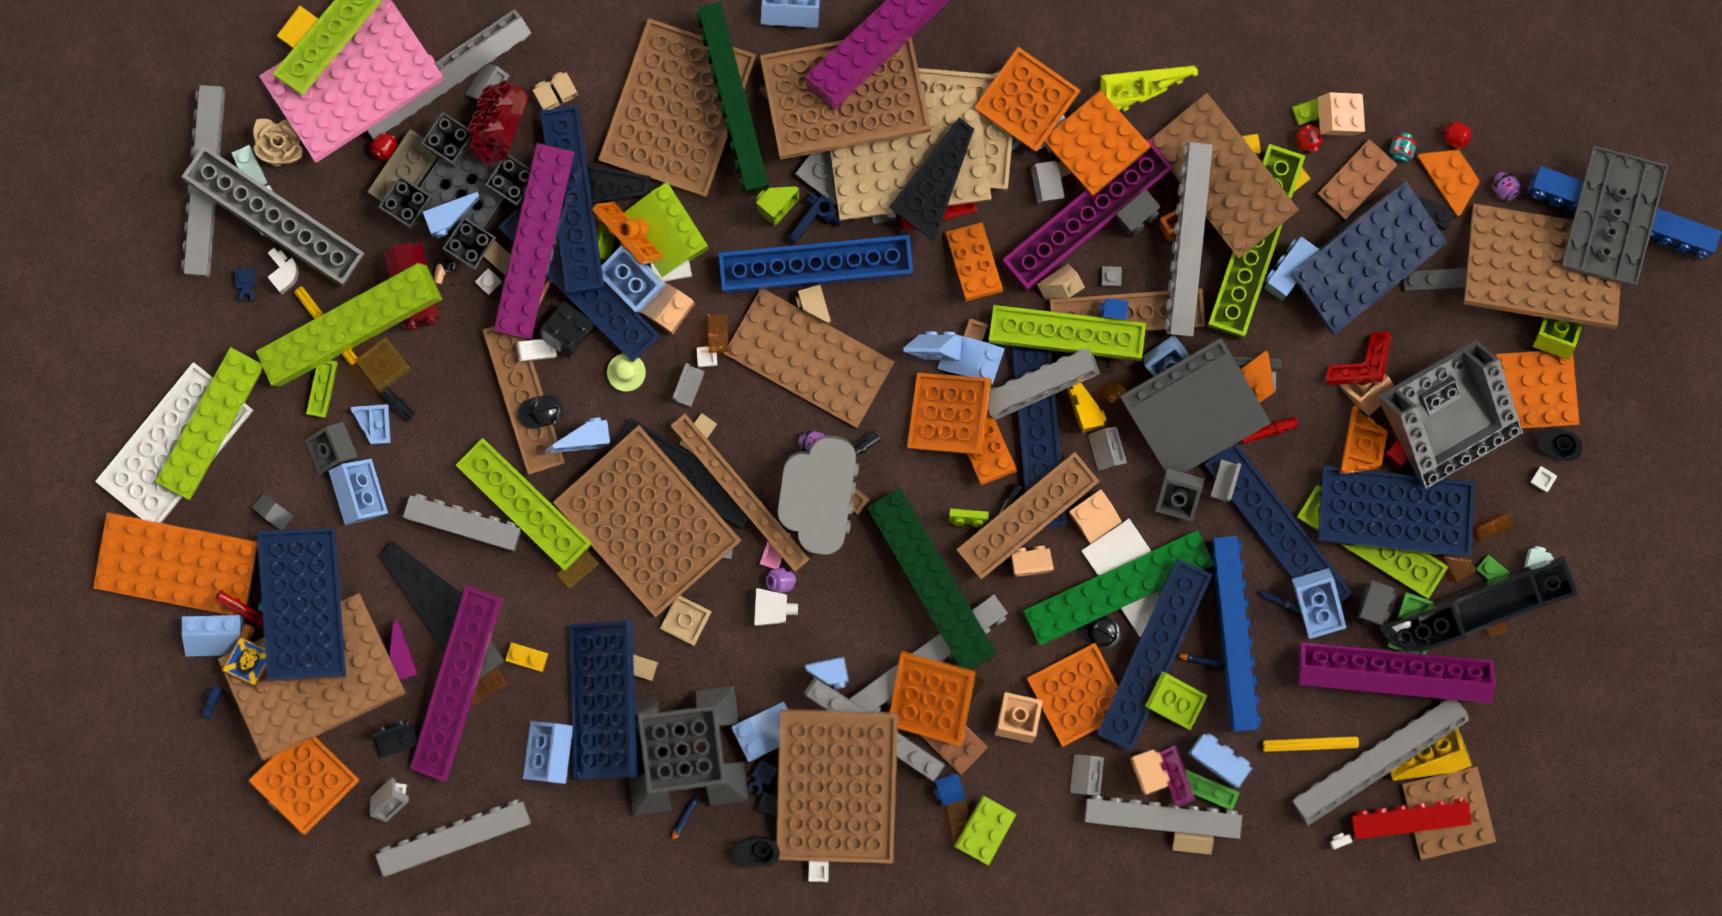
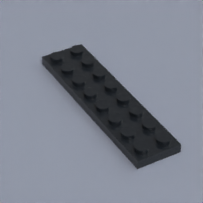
[612,418,763,529]

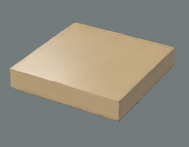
[660,596,712,646]

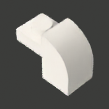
[268,248,298,294]

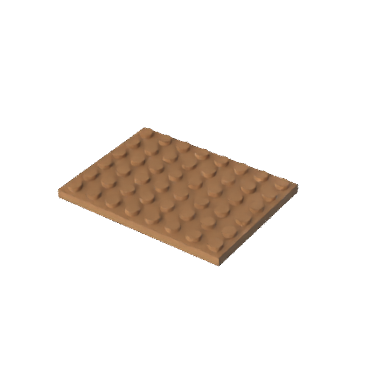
[598,18,756,198]
[760,37,931,160]
[1464,204,1621,329]
[553,425,742,617]
[218,593,406,761]
[777,709,898,863]

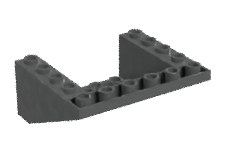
[1120,338,1271,473]
[1378,340,1523,489]

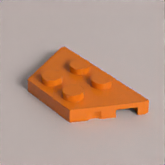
[1417,150,1480,217]
[1241,351,1275,403]
[1340,406,1388,474]

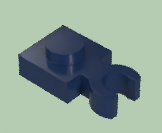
[235,268,256,302]
[201,685,224,719]
[748,759,778,796]

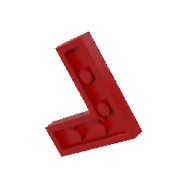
[1326,331,1391,385]

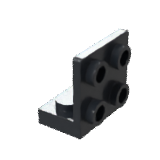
[371,720,418,758]

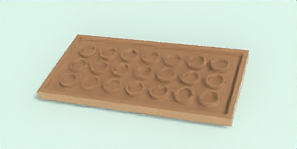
[1150,93,1299,258]
[724,289,895,428]

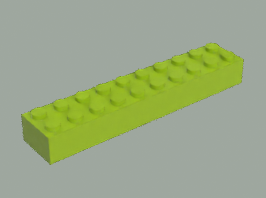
[1207,144,1305,338]
[256,263,442,387]

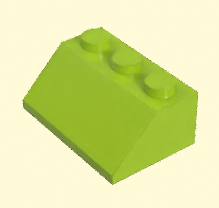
[756,186,800,227]

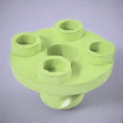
[607,354,646,392]

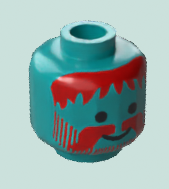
[1390,133,1417,163]

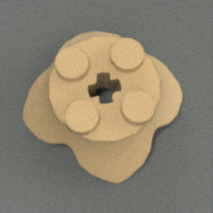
[253,119,303,166]

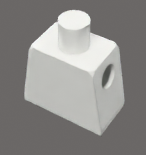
[755,589,798,626]

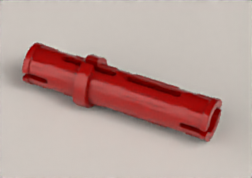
[1242,416,1299,444]
[215,590,264,629]

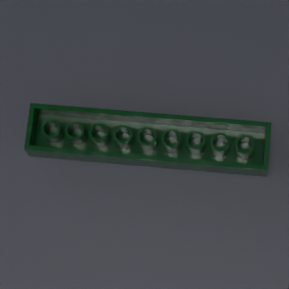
[696,2,769,197]
[867,488,997,671]

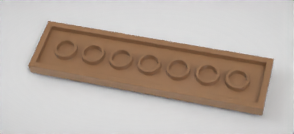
[1050,288,1205,332]
[483,326,565,475]
[957,452,1100,579]

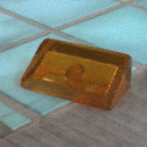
[1474,512,1514,542]
[1443,556,1476,581]

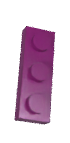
[1159,746,1195,807]

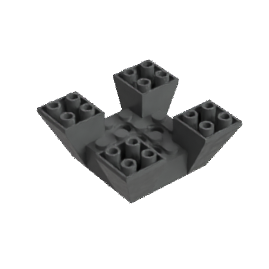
[379,112,530,270]
[629,686,749,816]

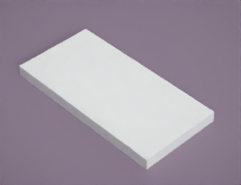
[1081,519,1162,638]

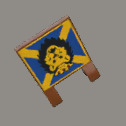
[222,624,266,687]

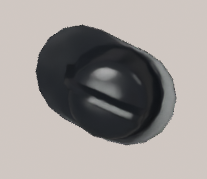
[518,395,564,429]
[1537,427,1583,461]
[1077,616,1121,649]
[733,836,780,867]

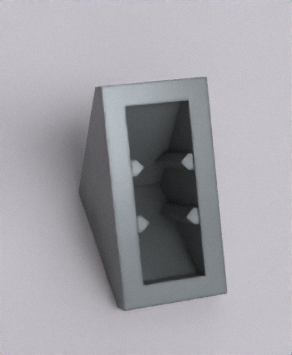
[252,493,294,530]

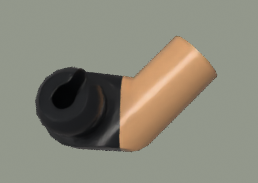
[433,260,456,284]

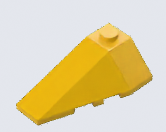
[1067,383,1106,433]
[1390,728,1472,781]

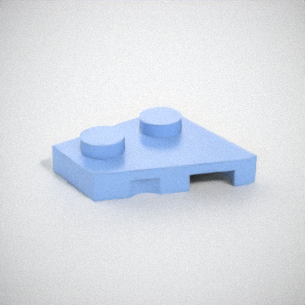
[351,404,391,445]

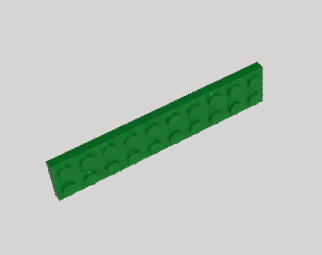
[1023,530,1214,646]

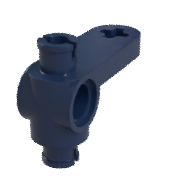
[788,192,845,245]

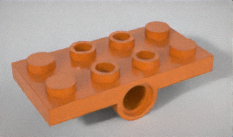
[592,202,663,264]
[946,222,1003,302]
[967,410,1017,486]

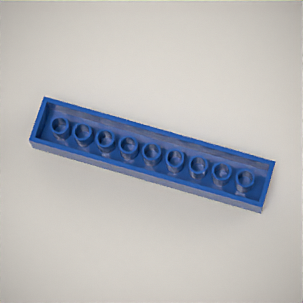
[1527,166,1722,260]
[719,235,913,294]
[1210,536,1261,732]

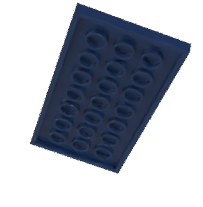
[1290,181,1447,335]
[1318,466,1475,558]
[257,528,346,682]
[569,620,637,780]

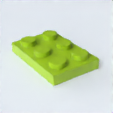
[1145,672,1207,730]
[955,795,1016,865]

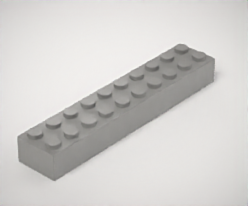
[182,145,364,287]

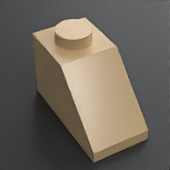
[1037,263,1085,299]
[796,285,831,324]

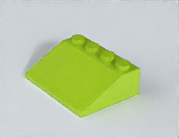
[624,182,709,277]

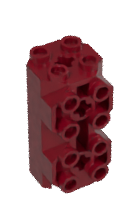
[467,80,529,163]
[384,242,440,330]

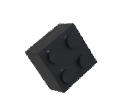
[539,301,595,359]

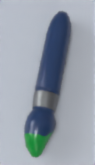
[1259,591,1301,613]

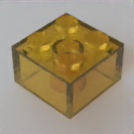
[356,337,411,393]

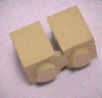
[533,72,578,110]

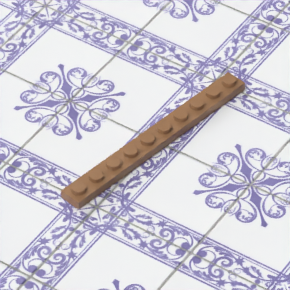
[671,414,810,572]

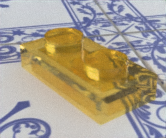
[557,550,599,589]

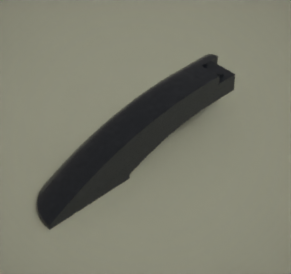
[1380,556,1578,652]

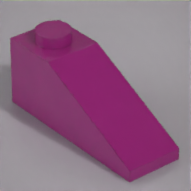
[389,620,419,682]

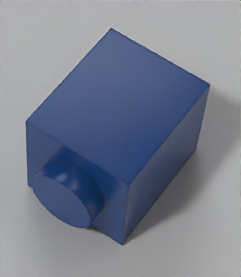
[1099,298,1129,321]
[934,774,965,806]

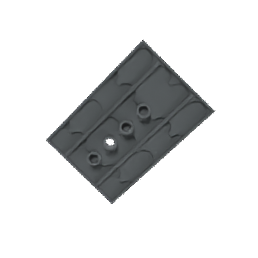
[1561,146,1668,288]

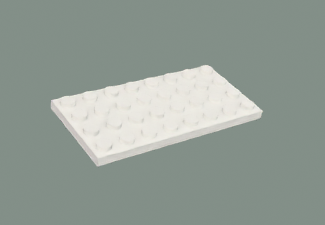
[95,362,254,523]

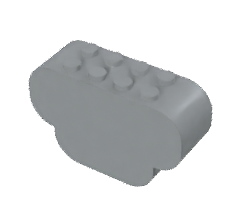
[778,435,859,554]

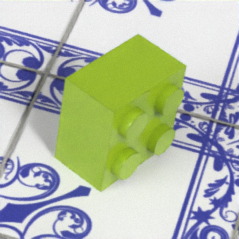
[1533,317,1583,360]

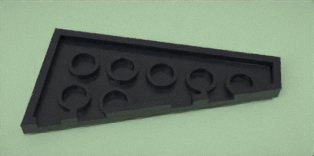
[889,117,975,243]
[587,165,651,203]
[381,541,463,652]

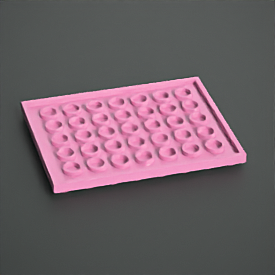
[260,0,445,163]

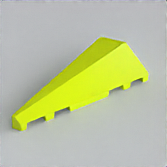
[1101,66,1198,111]

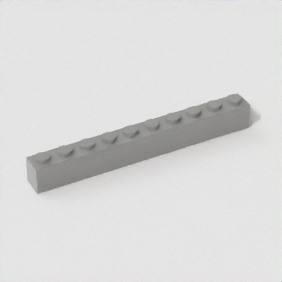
[367,9,531,139]
[181,85,225,278]
[1165,142,1213,336]
[849,595,1008,712]
[1293,699,1469,825]

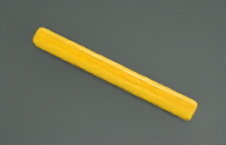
[294,286,358,365]
[1263,737,1359,752]

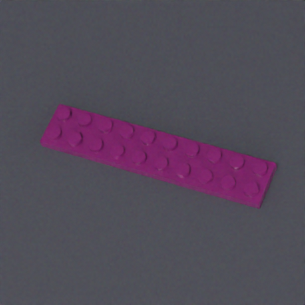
[493,143,574,339]
[410,586,503,782]

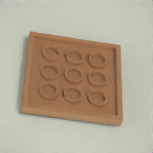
[1402,766,1496,860]

